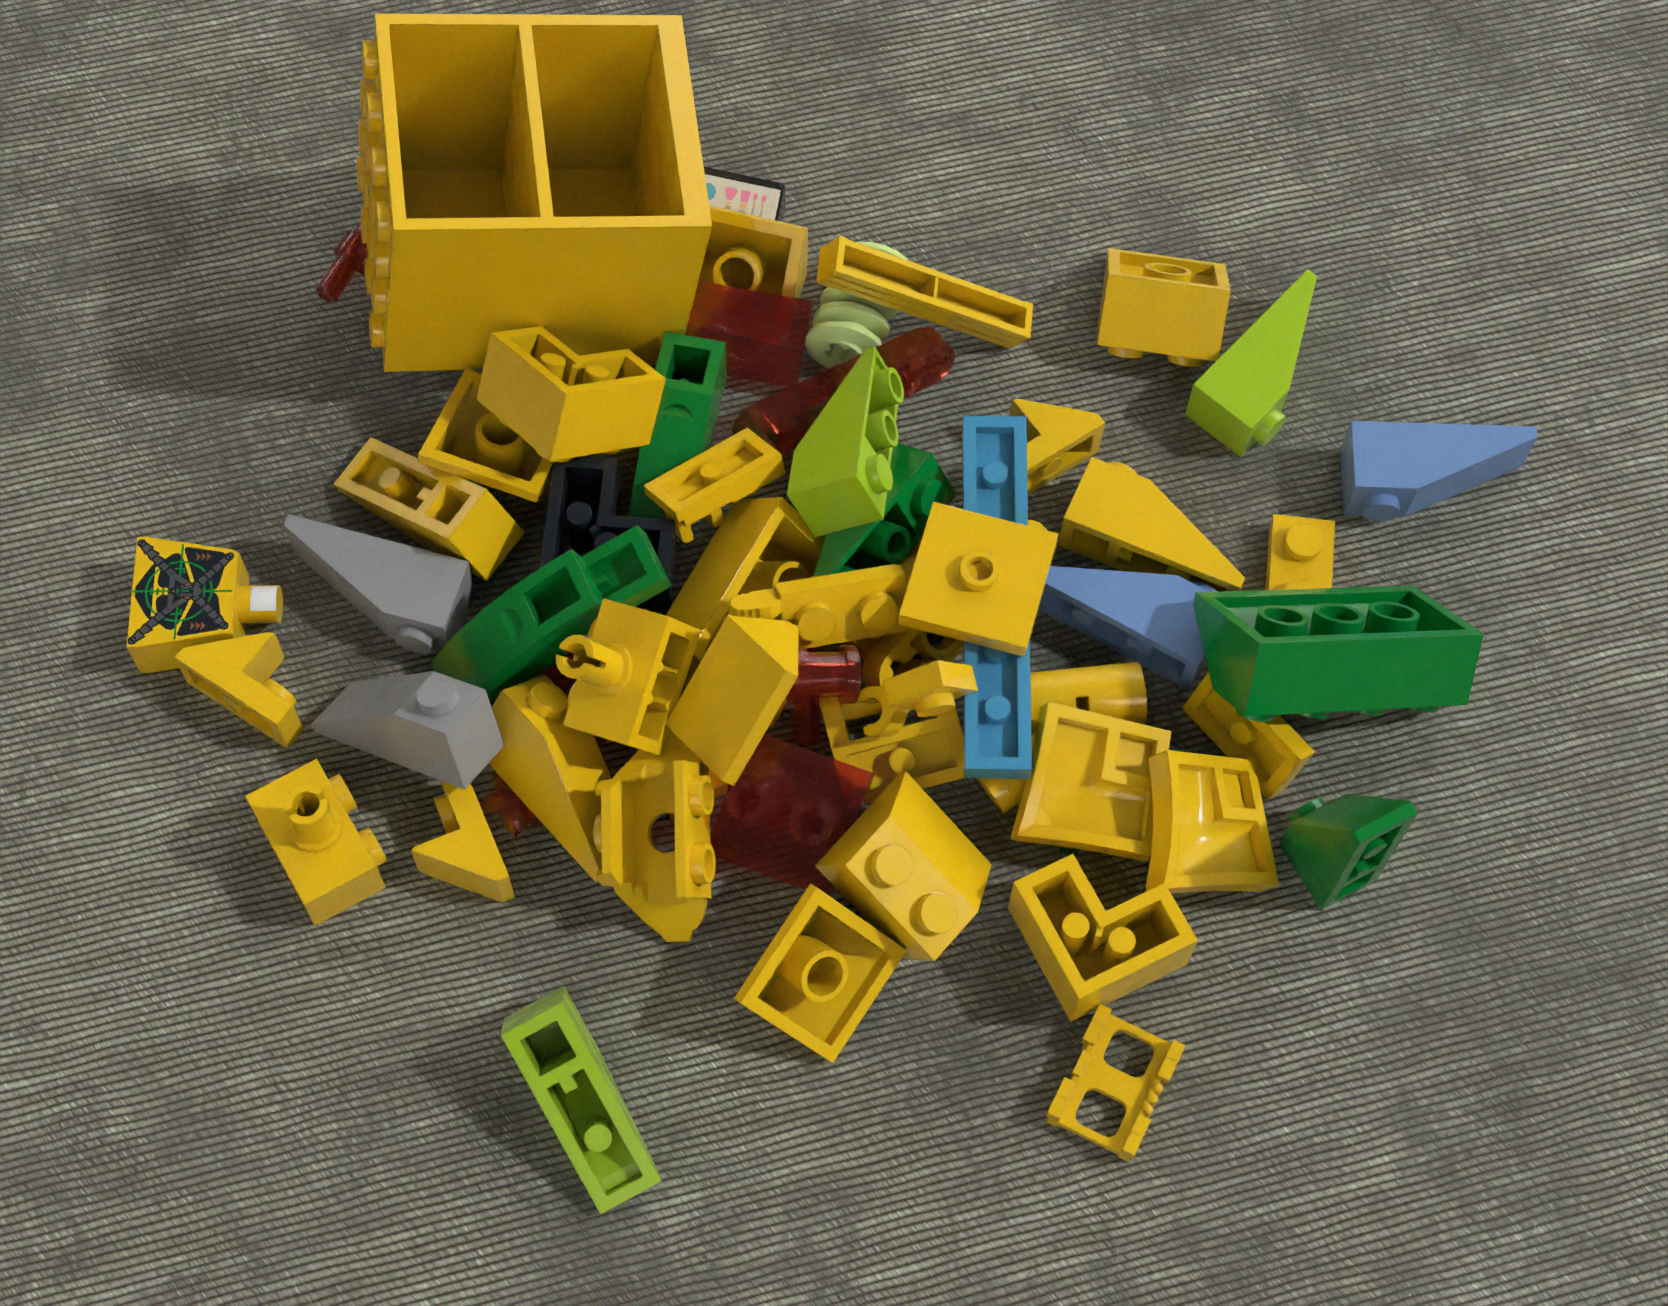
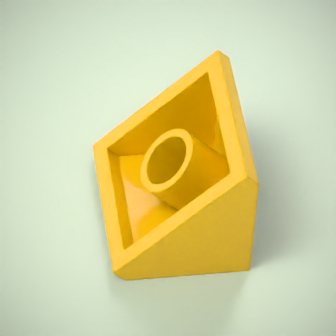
[688,205,808,346]
[418,368,553,503]
[665,615,799,786]
[734,883,907,1063]

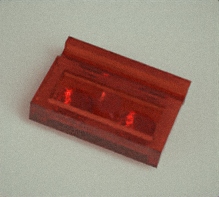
[685,281,814,388]

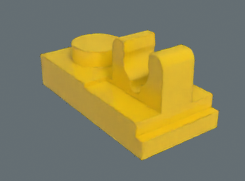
[643,428,786,543]
[1182,672,1315,800]

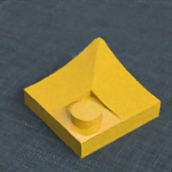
[1011,701,1171,862]
[1146,750,1279,894]

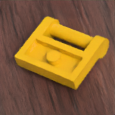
[819,685,964,809]

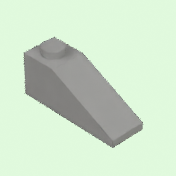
[284,514,475,654]
[311,671,504,790]

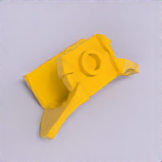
[593,729,716,942]

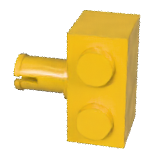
[556,598,701,756]
[245,758,387,926]

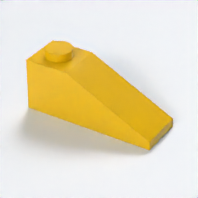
[333,437,525,581]
[1058,457,1245,592]
[488,675,612,882]

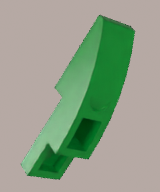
[431,525,671,701]

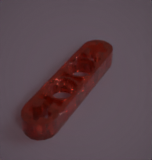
[732,326,955,456]

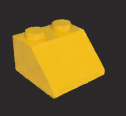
[1097,248,1231,367]
[815,771,992,961]

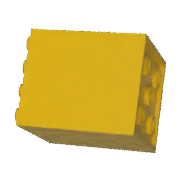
[357,14,712,372]

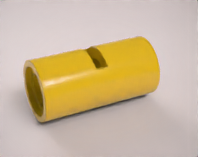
[1030,662,1147,735]

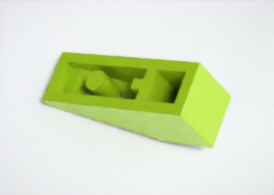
[1185,269,1317,458]
[501,986,662,1214]

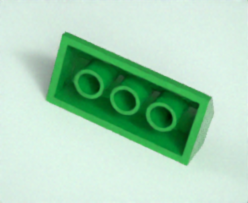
[1193,585,1484,722]

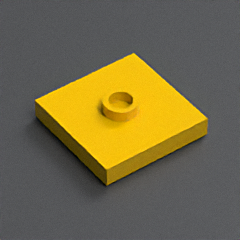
[898,502,1059,657]

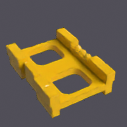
[1046,1004,1186,1162]

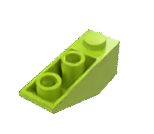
[787,346,904,538]

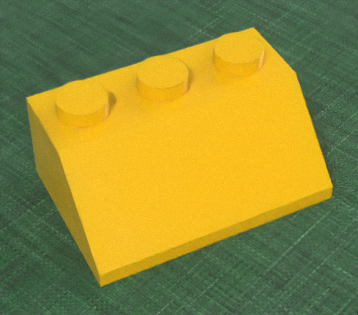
[666,497,825,727]

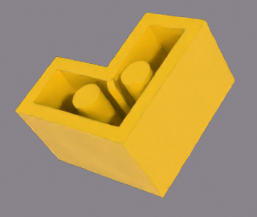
[477,326,666,462]
[1008,854,1198,1022]

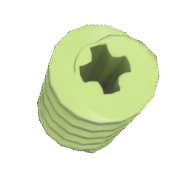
[805,241,908,375]

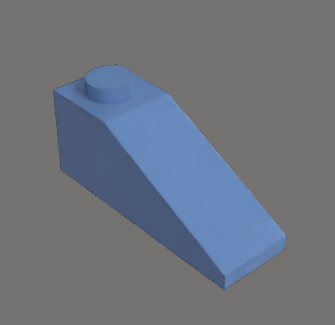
[1340,421,1538,521]
[1039,566,1218,690]

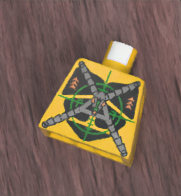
[126,537,283,673]

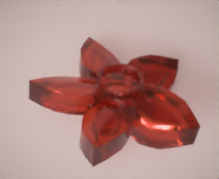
[480,769,543,838]

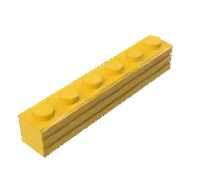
[816,235,1033,349]

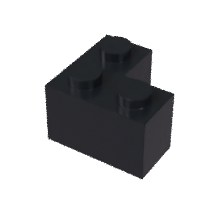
[540,456,677,610]

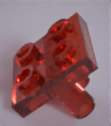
[710,734,875,897]

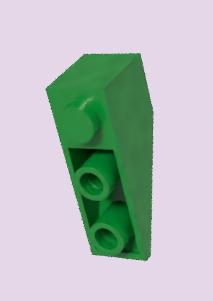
[628,332,727,537]
[813,443,957,577]

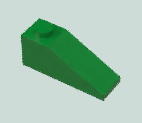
[1279,794,1418,910]

